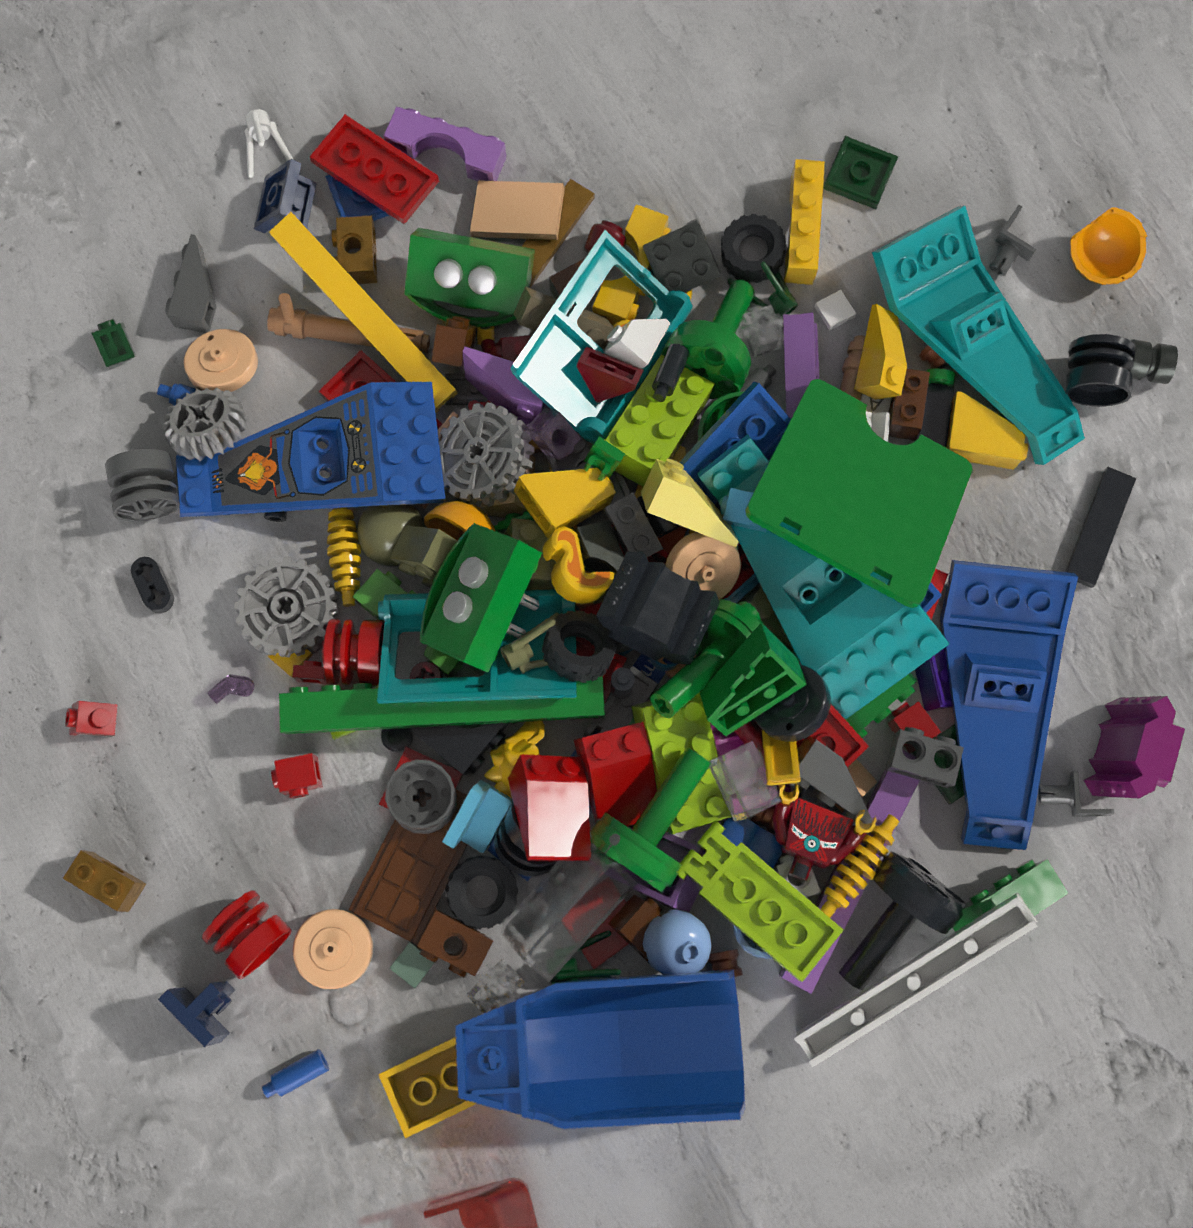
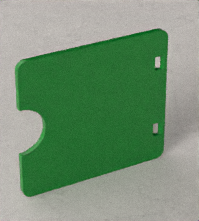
[745,379,972,608]

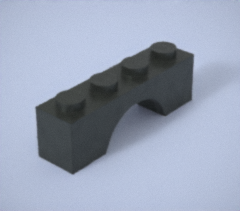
[574,520,632,654]

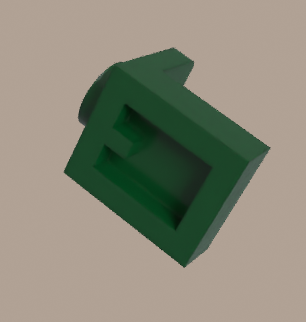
[92,319,136,367]

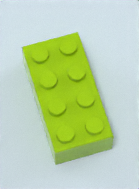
[606,355,714,486]
[631,691,732,834]

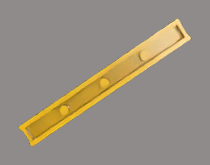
[269,212,458,413]

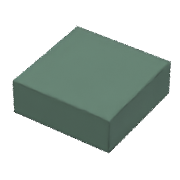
[389,942,435,988]

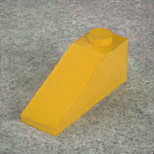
[854,304,907,400]

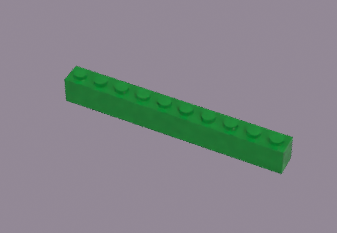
[279,676,605,734]

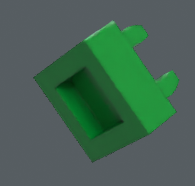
[584,436,625,481]

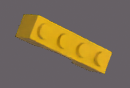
[784,159,825,285]
[593,204,672,326]

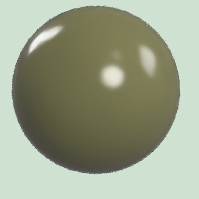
[357,504,425,566]

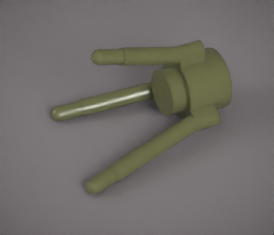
[500,613,575,674]

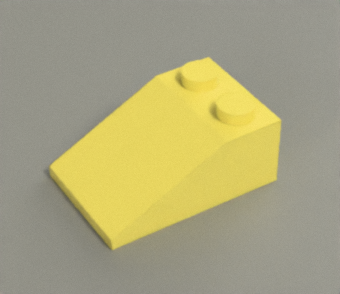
[641,459,739,547]

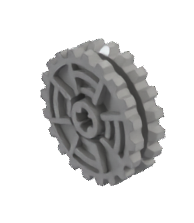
[439,402,534,507]
[234,557,340,657]

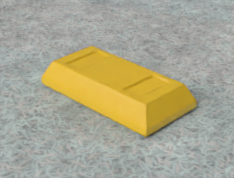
[762,730,801,786]

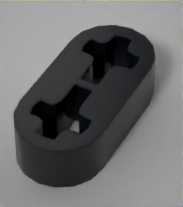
[130,556,174,614]

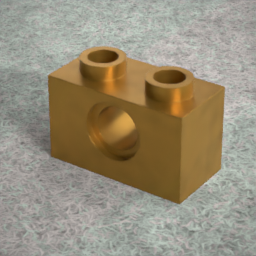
[332,216,378,284]
[62,850,146,912]

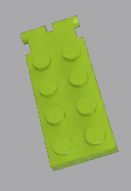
[677,821,844,982]

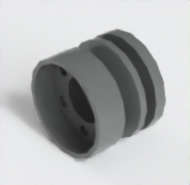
[105,449,180,521]
[385,760,457,834]

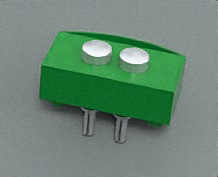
[404,228,535,327]
[420,523,542,673]

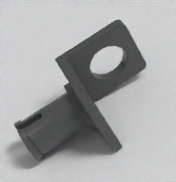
[989,205,1036,276]
[1039,771,1114,817]

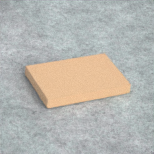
[470,180,565,240]

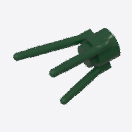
[727,261,798,320]
[548,930,621,985]

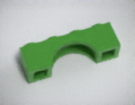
[353,569,465,678]

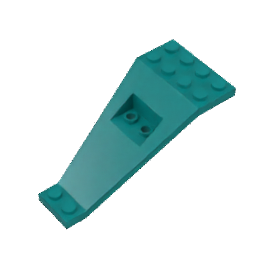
[872,206,1085,465]
[697,434,949,720]

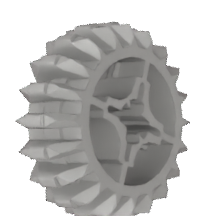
[162,387,247,461]

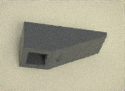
[165,234,216,333]
[797,736,873,824]

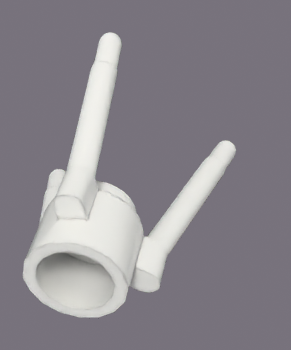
[244,109,293,178]

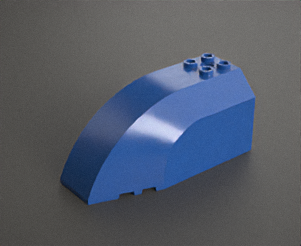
[455,970,745,1129]

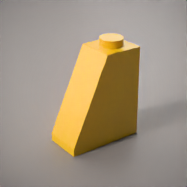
[946,391,1028,470]
[514,468,616,538]

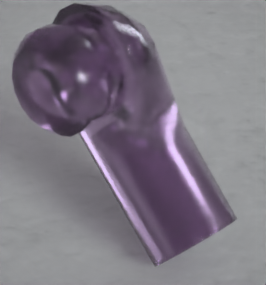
[207,674,255,704]

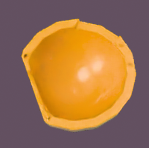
[1070,207,1147,285]
[424,501,495,541]

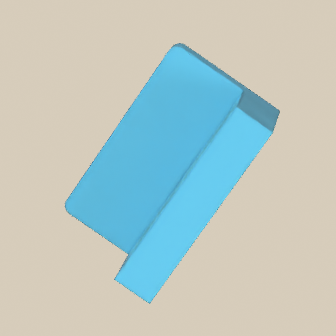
[442,780,513,853]

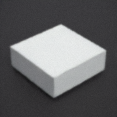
[814,290,856,331]

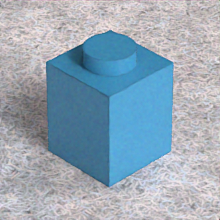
[721,488,766,532]

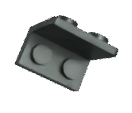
[643,218,721,293]

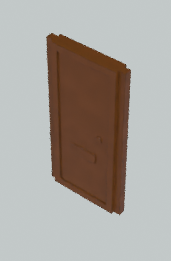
[348,789,468,944]

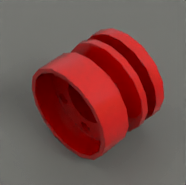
[322,619,384,686]
[202,890,292,979]

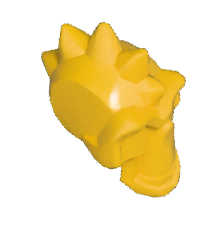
[484,721,545,798]

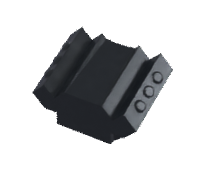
[596,552,720,665]

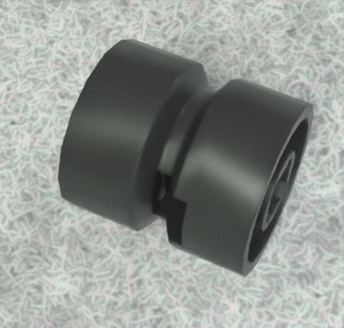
[1129,340,1178,384]

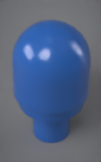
[157,383,196,406]

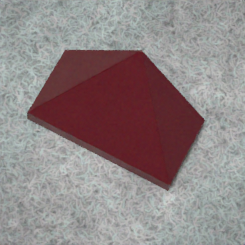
[576,347,644,403]

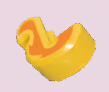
[542,527,614,604]

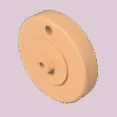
[184,329,258,392]
[665,532,741,599]
[293,909,373,989]

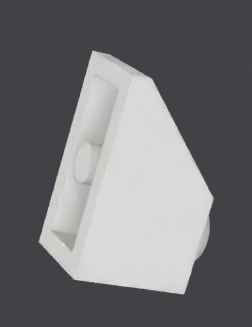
[603,319,670,369]

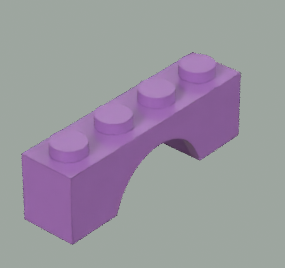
[384,106,507,181]

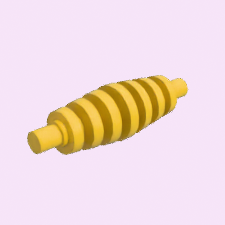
[327,508,361,607]
[820,814,900,918]

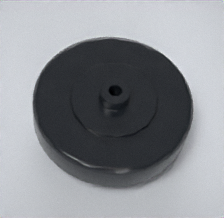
[754,664,831,742]

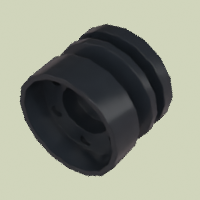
[1065,334,1135,407]
[494,802,558,877]

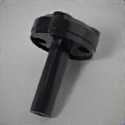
[839,851,967,991]

